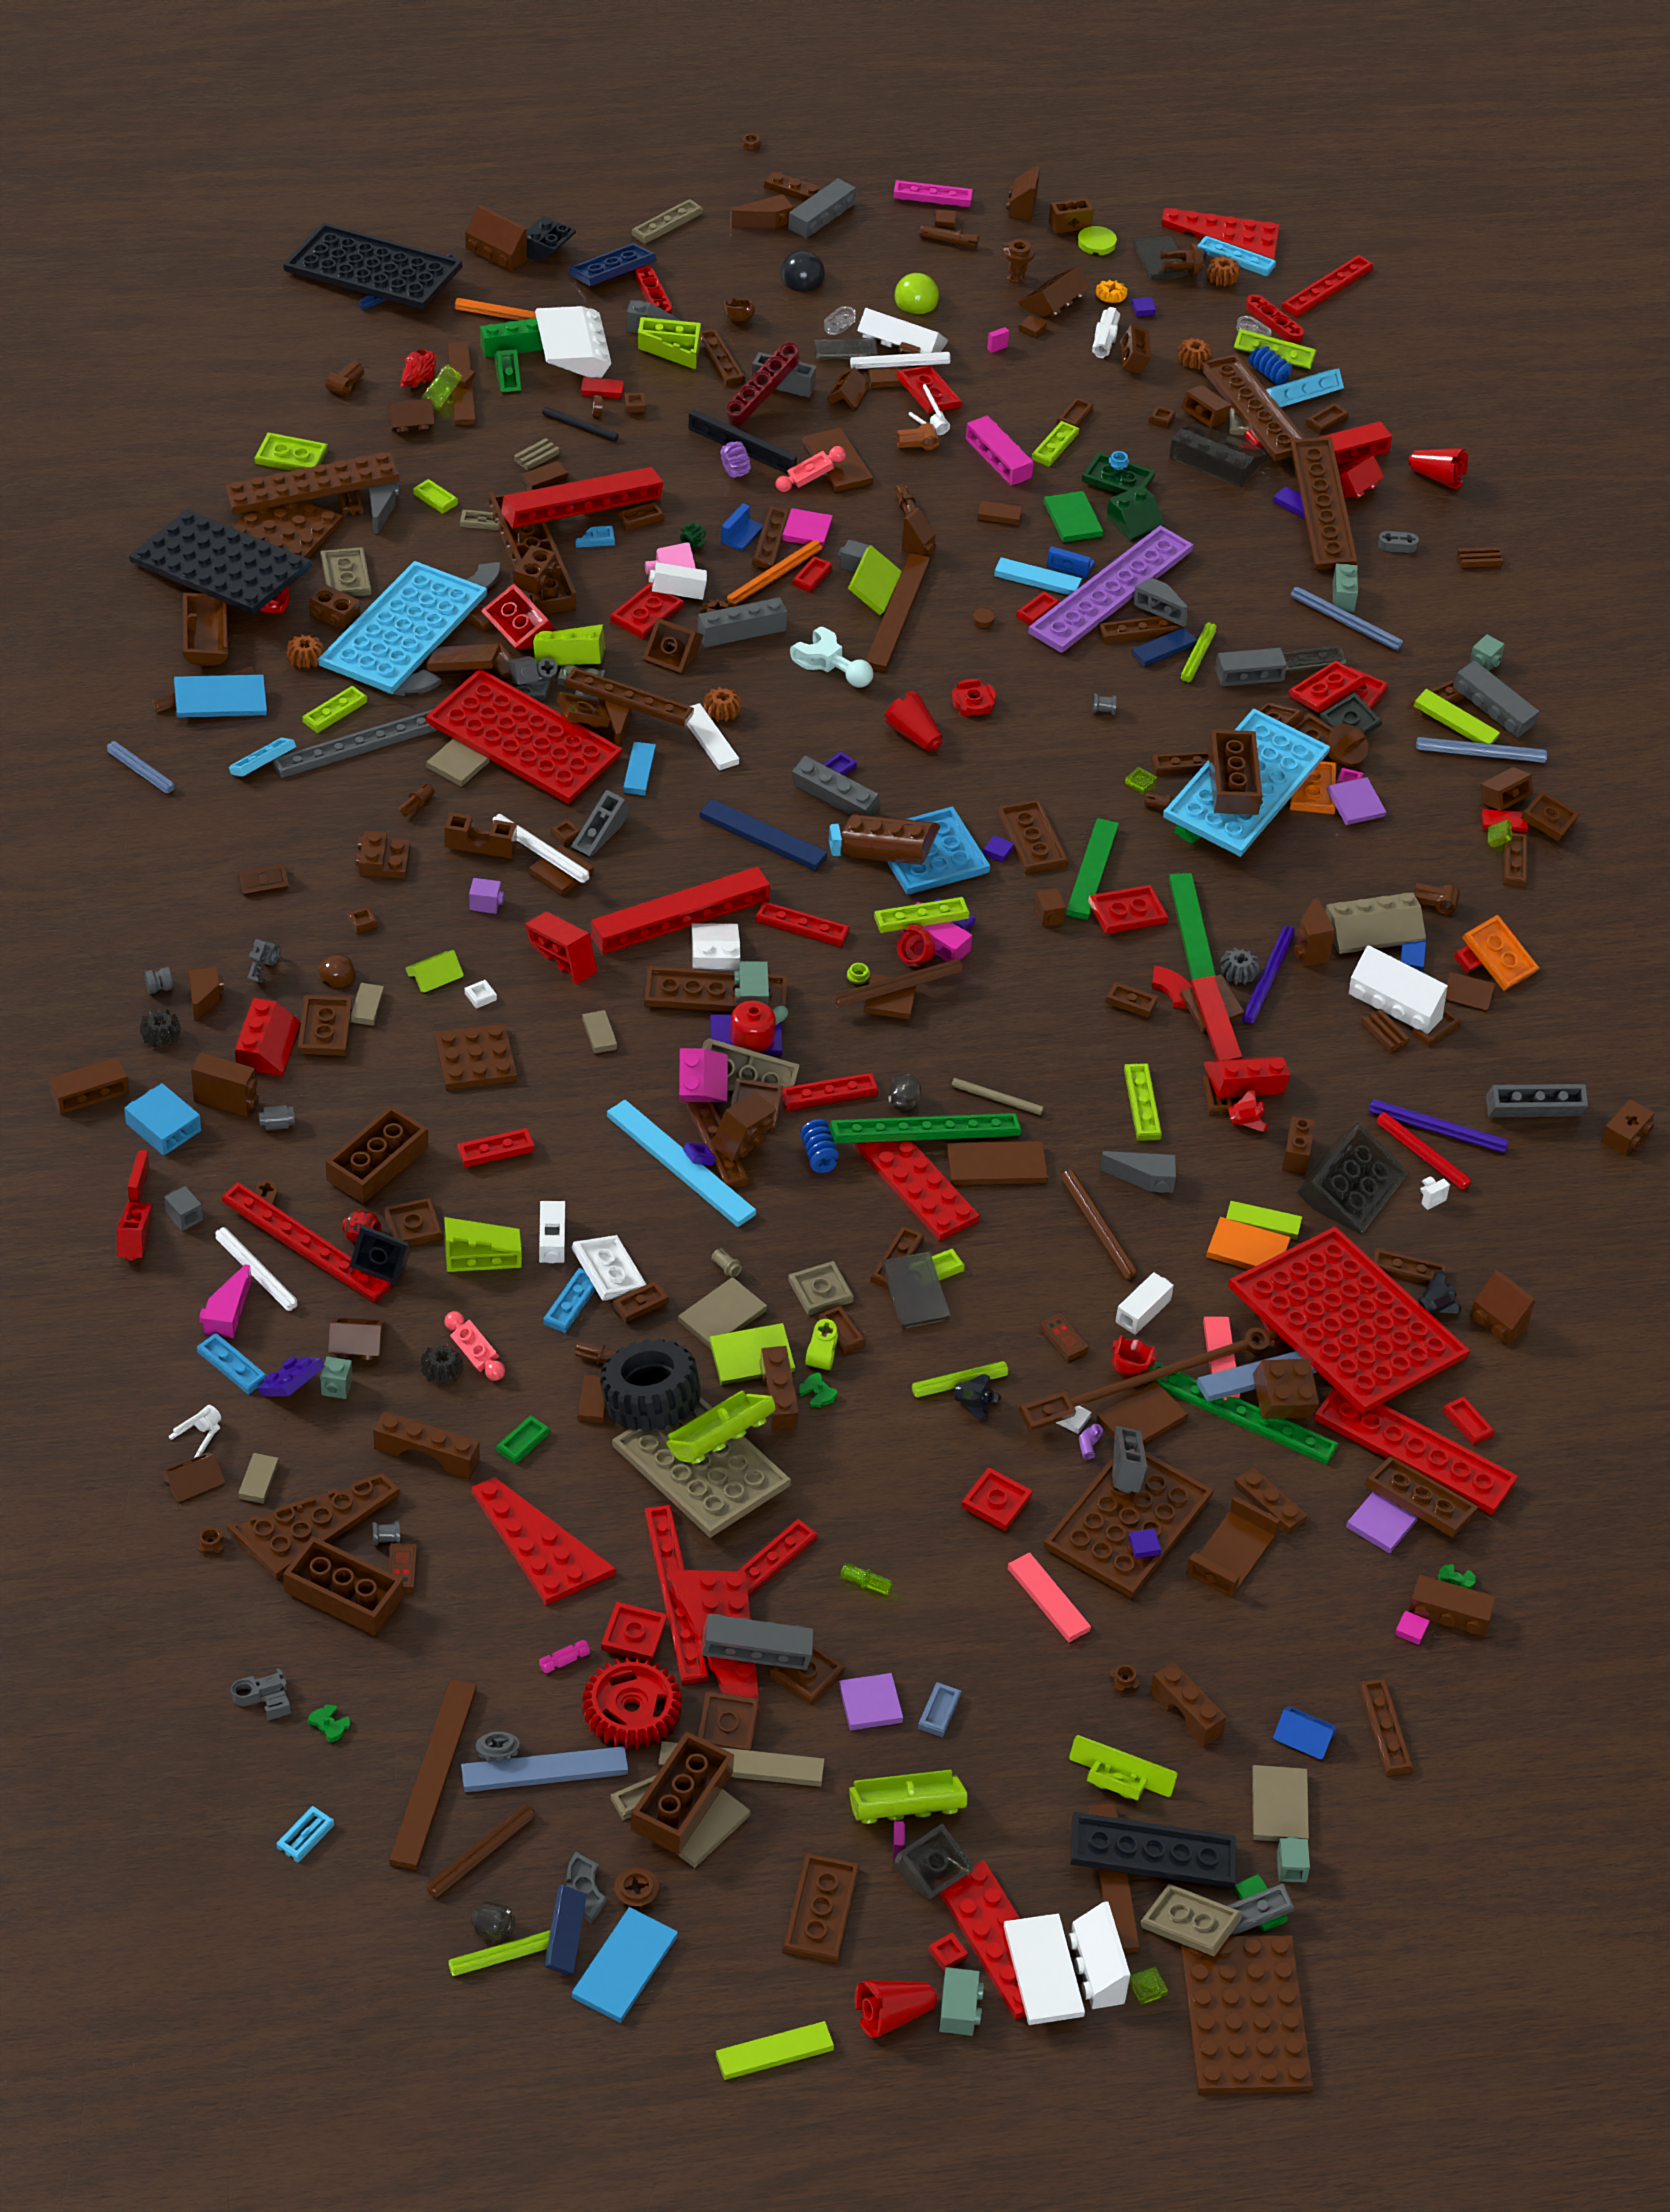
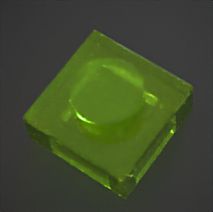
[1129,1967,1168,2005]

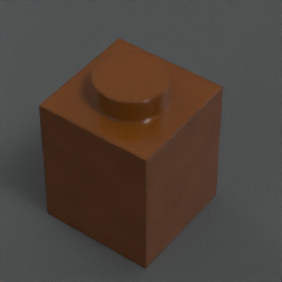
[1034,888,1066,927]

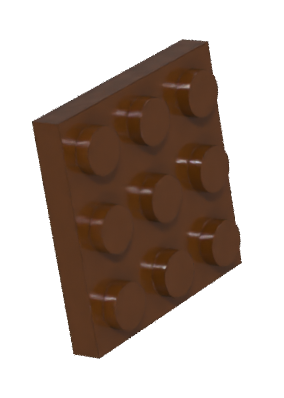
[435,1023,517,1090]

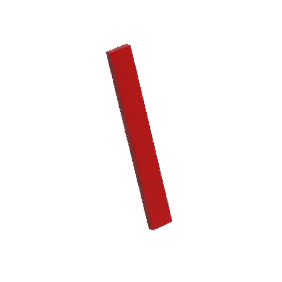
[222,1182,391,1304]
[645,1505,709,1685]

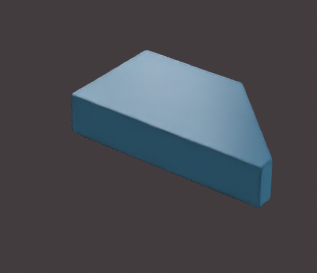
[575,526,615,548]

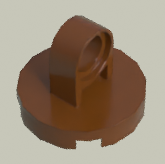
[1325,724,1368,768]

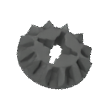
[476,1732,520,1762]

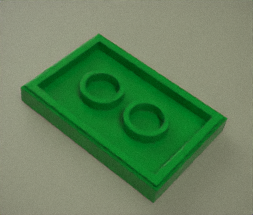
[1044,491,1103,543]

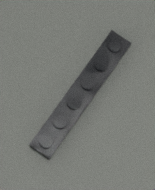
[688,409,797,474]

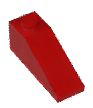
[117,1202,152,1260]

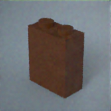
[191,1052,259,1117]

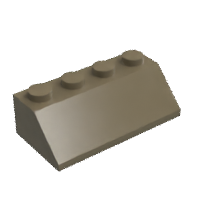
[1326,892,1426,954]

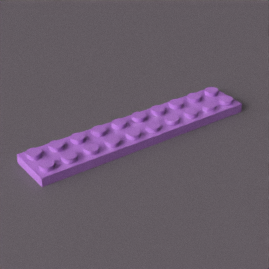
[1028,525,1193,653]

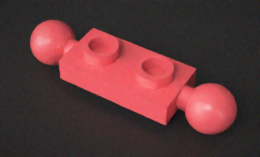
[775,446,846,492]
[444,1311,505,1381]

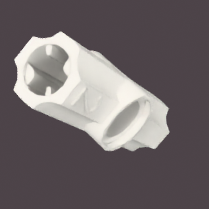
[1092,307,1120,358]

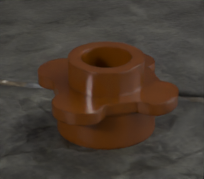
[197,1527,224,1553]
[1110,1664,1140,1691]

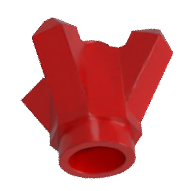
[1228,1090,1268,1132]

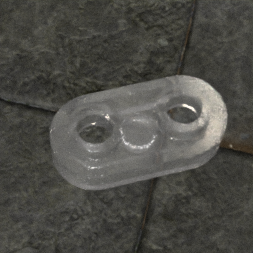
[824,306,856,335]
[1236,316,1272,337]

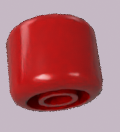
[730,1000,776,1053]

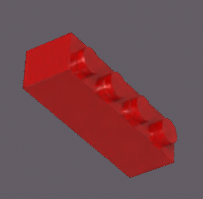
[1322,421,1392,466]

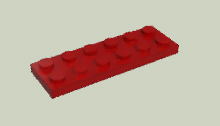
[855,1140,980,1241]
[935,1860,1026,2020]

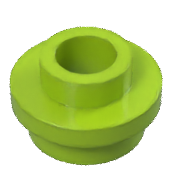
[847,963,870,984]

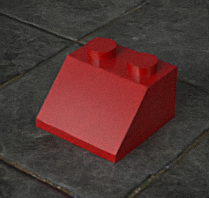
[1338,455,1384,499]

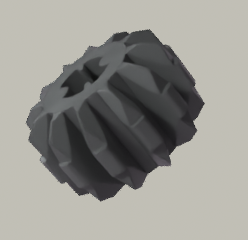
[1220,947,1260,986]

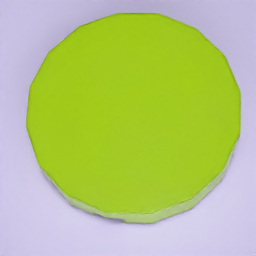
[1078,226,1117,255]

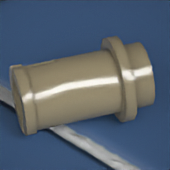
[712,1248,742,1277]

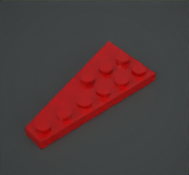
[472,1477,616,1606]
[666,1570,760,1714]

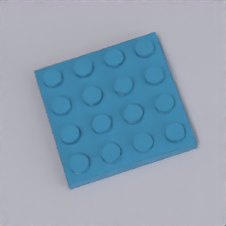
[886,806,990,895]

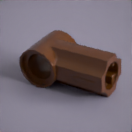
[326,360,364,397]
[1414,883,1460,915]

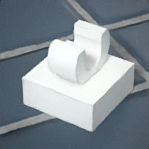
[1420,1177,1450,1210]

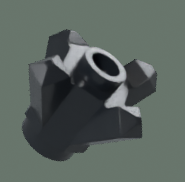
[1418,1270,1462,1314]
[954,1374,1001,1421]

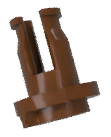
[1003,239,1035,284]
[1160,244,1205,276]

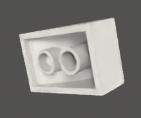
[691,923,740,972]

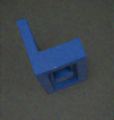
[721,503,763,551]
[1047,546,1094,579]
[1273,1706,1338,1759]

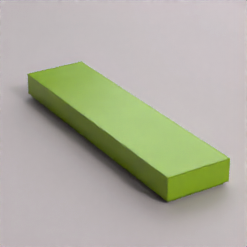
[1234,329,1316,370]
[1414,689,1500,744]
[874,897,970,933]
[1124,1064,1162,1141]
[716,2021,834,2080]

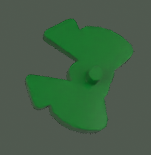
[799,1373,838,1408]
[1438,1564,1476,1590]
[308,1705,350,1742]

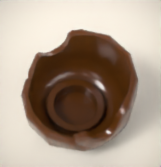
[724,298,755,323]
[318,954,356,989]

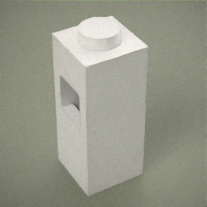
[649,562,707,600]
[539,1201,565,1263]
[1115,1272,1174,1335]

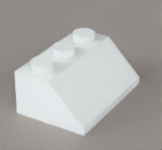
[1068,1902,1130,2009]

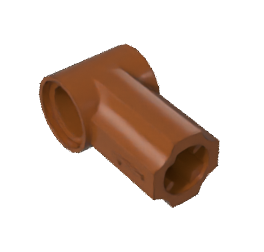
[896,423,940,451]

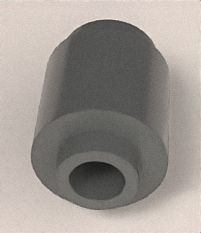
[259,1105,295,1131]

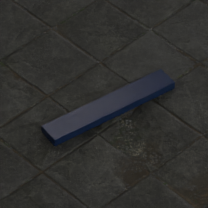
[700,799,827,871]

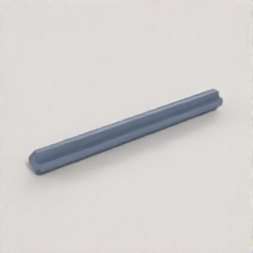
[1291,587,1403,650]
[1416,737,1547,763]

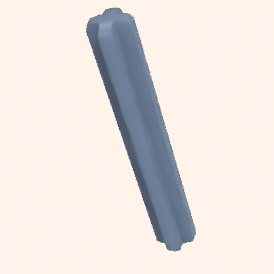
[107,741,175,794]

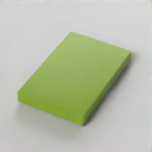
[254,432,328,471]
[848,545,902,615]
[709,1323,795,1385]

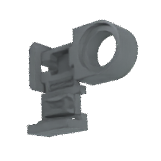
[247,939,281,984]
[231,1668,291,1721]

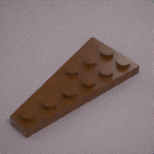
[226,1473,400,1580]

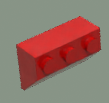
[481,584,556,650]
[235,998,301,1076]
[1204,1056,1291,1099]

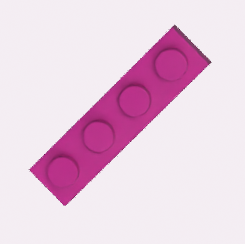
[893,180,973,207]

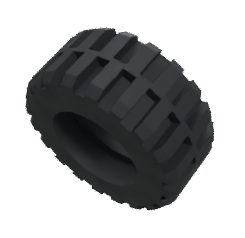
[600,1339,701,1431]

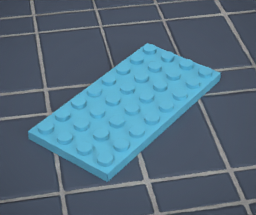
[318,561,487,694]
[1163,708,1330,857]

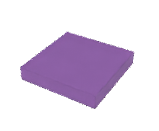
[1327,777,1386,825]
[1346,1491,1418,1554]
[839,1673,903,1730]

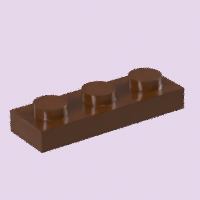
[764,171,823,201]
[1234,1467,1307,1534]

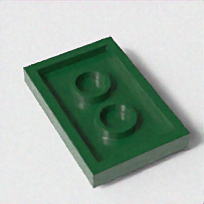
[1082,452,1155,494]

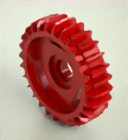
[582,1657,682,1750]

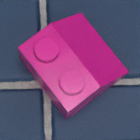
[679,1048,728,1102]

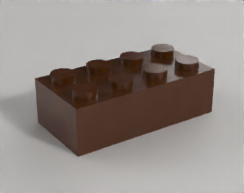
[1208,730,1262,815]
[326,1105,428,1205]
[283,1536,404,1636]
[631,1731,734,1855]

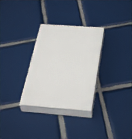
[572,1235,646,1301]

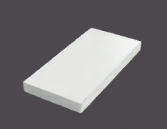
[1003,1913,1085,2025]

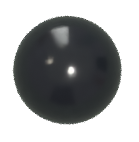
[781,250,825,292]

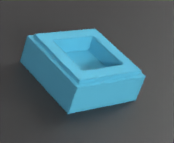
[829,824,842,856]

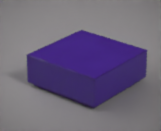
[1131,297,1156,317]
[983,835,1014,862]
[683,1142,716,1166]
[1128,1529,1161,1559]

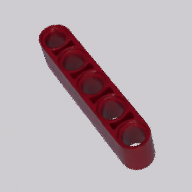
[726,342,800,426]

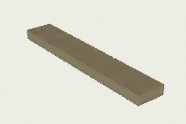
[658,1741,824,1787]

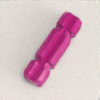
[539,1640,590,1673]

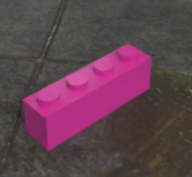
[966,415,1034,486]

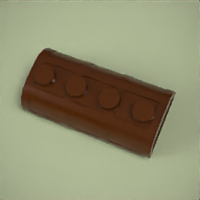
[183,593,228,666]
[841,814,940,865]

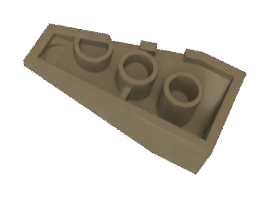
[702,1038,799,1091]

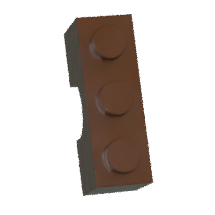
[444,812,517,859]
[759,1346,799,1430]
[1150,1662,1227,1748]

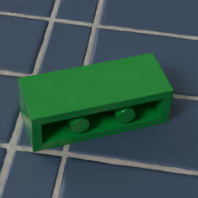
[480,318,544,358]

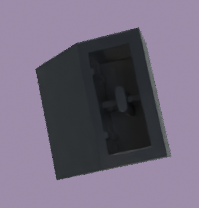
[527,216,576,262]

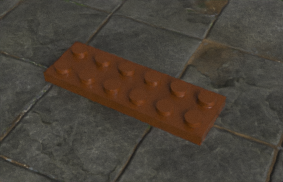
[644,966,788,1012]

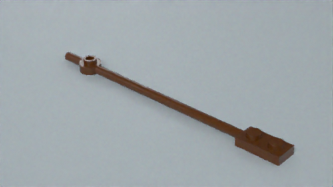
[1019,1327,1281,1432]

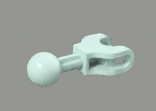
[790,627,873,688]

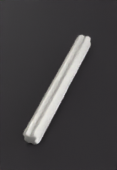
[850,352,951,369]
[215,1227,298,1311]

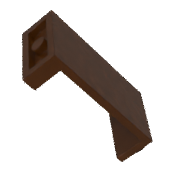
[1186,1496,1280,1598]

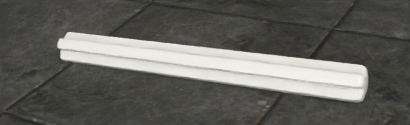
[493,814,590,883]

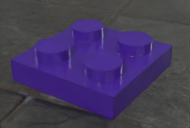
[258,1357,325,1396]

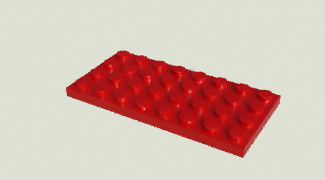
[426,669,622,804]

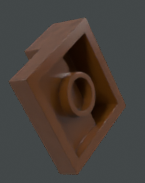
[355,831,410,879]

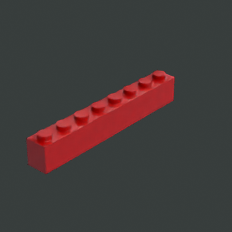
[501,467,664,528]
[591,867,770,954]

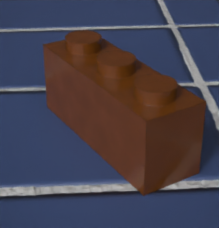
[48,1057,129,1114]
[1409,1575,1496,1636]

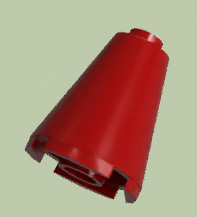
[1408,448,1468,489]
[884,690,943,751]
[855,1980,937,2038]

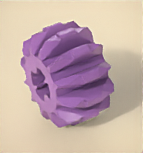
[720,441,751,478]

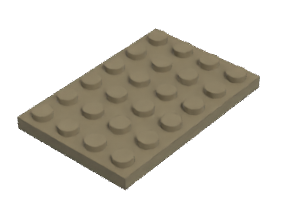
[612,1397,791,1538]

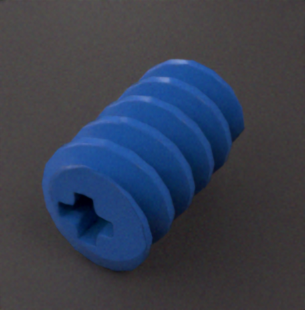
[1248,346,1292,385]
[800,1119,839,1173]

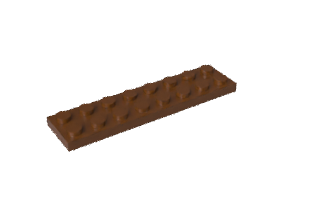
[1200,354,1305,461]
[1290,437,1357,570]
[225,452,400,515]

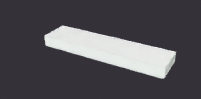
[687,703,739,771]

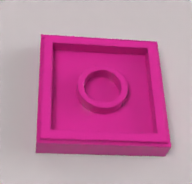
[782,508,833,548]

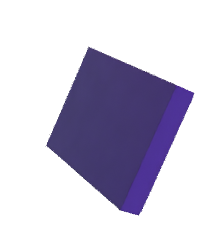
[710,1015,782,1056]

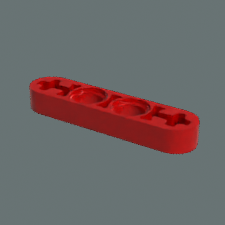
[636,265,672,315]
[1246,294,1304,344]

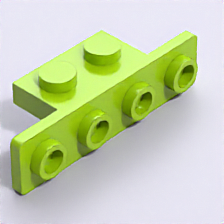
[1069,1735,1178,1800]

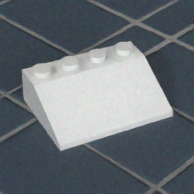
[535,306,611,378]

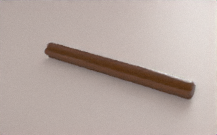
[833,959,963,1008]
[1062,1169,1138,1280]

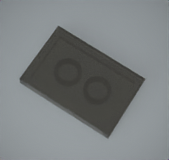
[1133,235,1189,281]
[882,1251,950,1329]

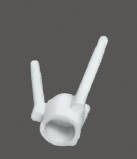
[909,384,950,435]
[169,1405,221,1458]

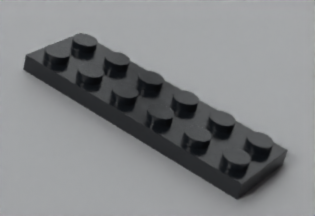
[1070,1812,1236,1889]

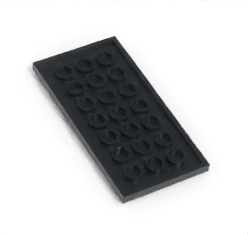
[283,223,463,310]
[128,509,312,615]

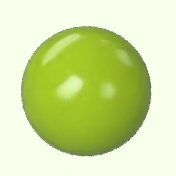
[894,273,939,314]

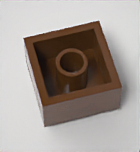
[711,1092,776,1162]
[1253,1359,1319,1419]

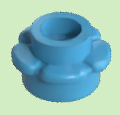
[1109,451,1129,470]

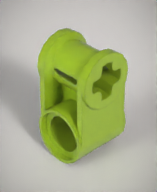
[805,1319,838,1371]

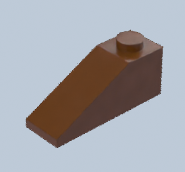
[730,194,794,228]
[601,699,632,747]

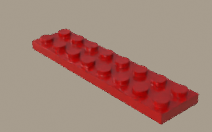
[1314,1388,1518,1516]

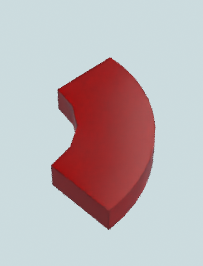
[1152,966,1192,1009]

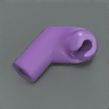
[1079,1424,1103,1460]

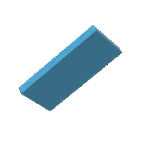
[174,675,267,718]
[571,1907,678,2023]

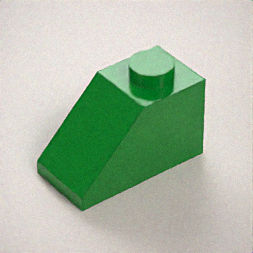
[494,349,521,393]

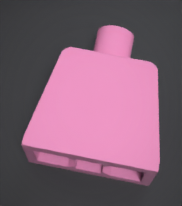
[645,543,696,574]

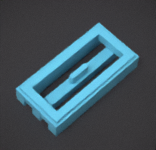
[276,1806,334,1863]

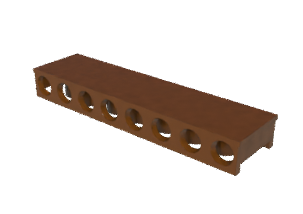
[488,486,576,615]

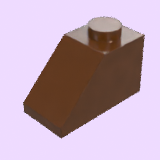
[902,507,936,557]
[188,967,224,1020]

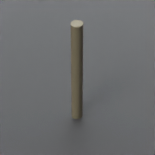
[951,1078,1044,1115]

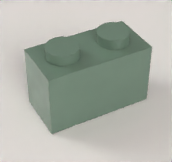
[1333,564,1358,613]
[734,961,769,1005]
[939,1967,984,2036]

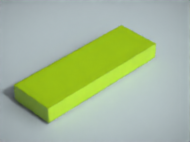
[1032,421,1079,467]
[302,686,367,733]
[1226,1201,1302,1240]

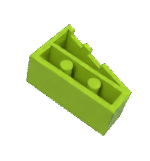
[638,317,701,370]
[533,624,605,665]
[444,1217,522,1272]

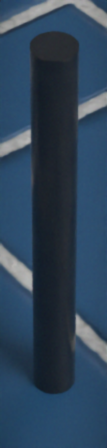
[542,407,619,441]

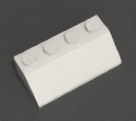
[857,308,948,353]
[1349,945,1448,1034]

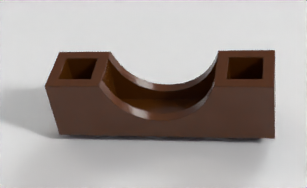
[373,1411,480,1479]

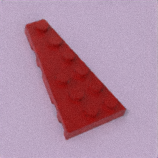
[1161,208,1280,260]

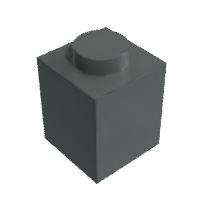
[838,540,870,573]
[508,656,540,685]
[164,1186,203,1231]

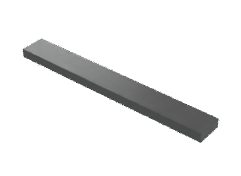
[272,709,438,778]

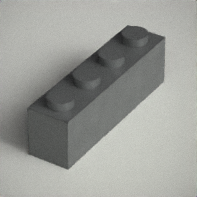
[788,178,856,238]
[698,597,787,647]
[1453,660,1540,738]
[792,756,881,816]
[1486,1084,1588,1117]
[701,1614,813,1670]

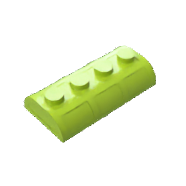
[666,1391,775,1464]
[849,1770,967,1824]

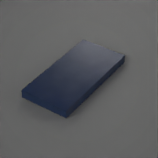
[568,243,657,286]

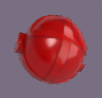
[897,925,936,968]
[1111,1335,1157,1379]

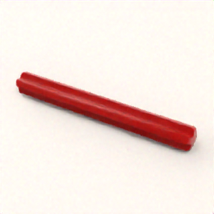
[1377,1112,1471,1190]

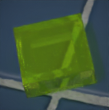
[1125,766,1156,794]
[1488,819,1512,847]

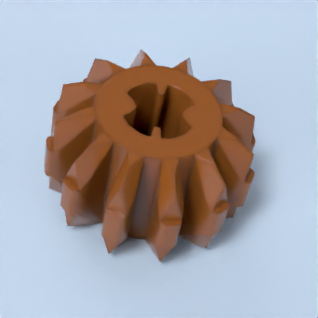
[1206,255,1240,287]
[1178,337,1212,370]
[286,634,324,669]
[704,687,741,723]

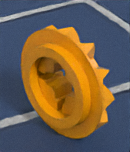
[1096,279,1127,303]

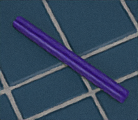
[1242,925,1295,1024]
[1369,1099,1508,1153]

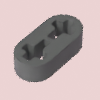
[1378,531,1419,553]

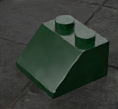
[1106,485,1165,541]

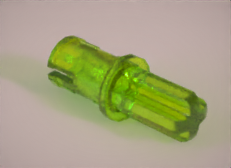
[840,1562,893,1595]

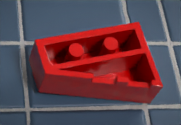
[525,911,598,985]

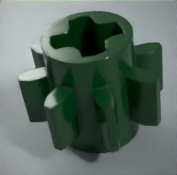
[680,521,706,550]

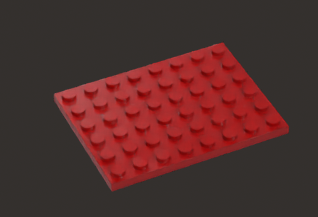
[1228,1227,1470,1414]

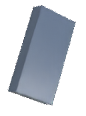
[918,1682,962,1738]

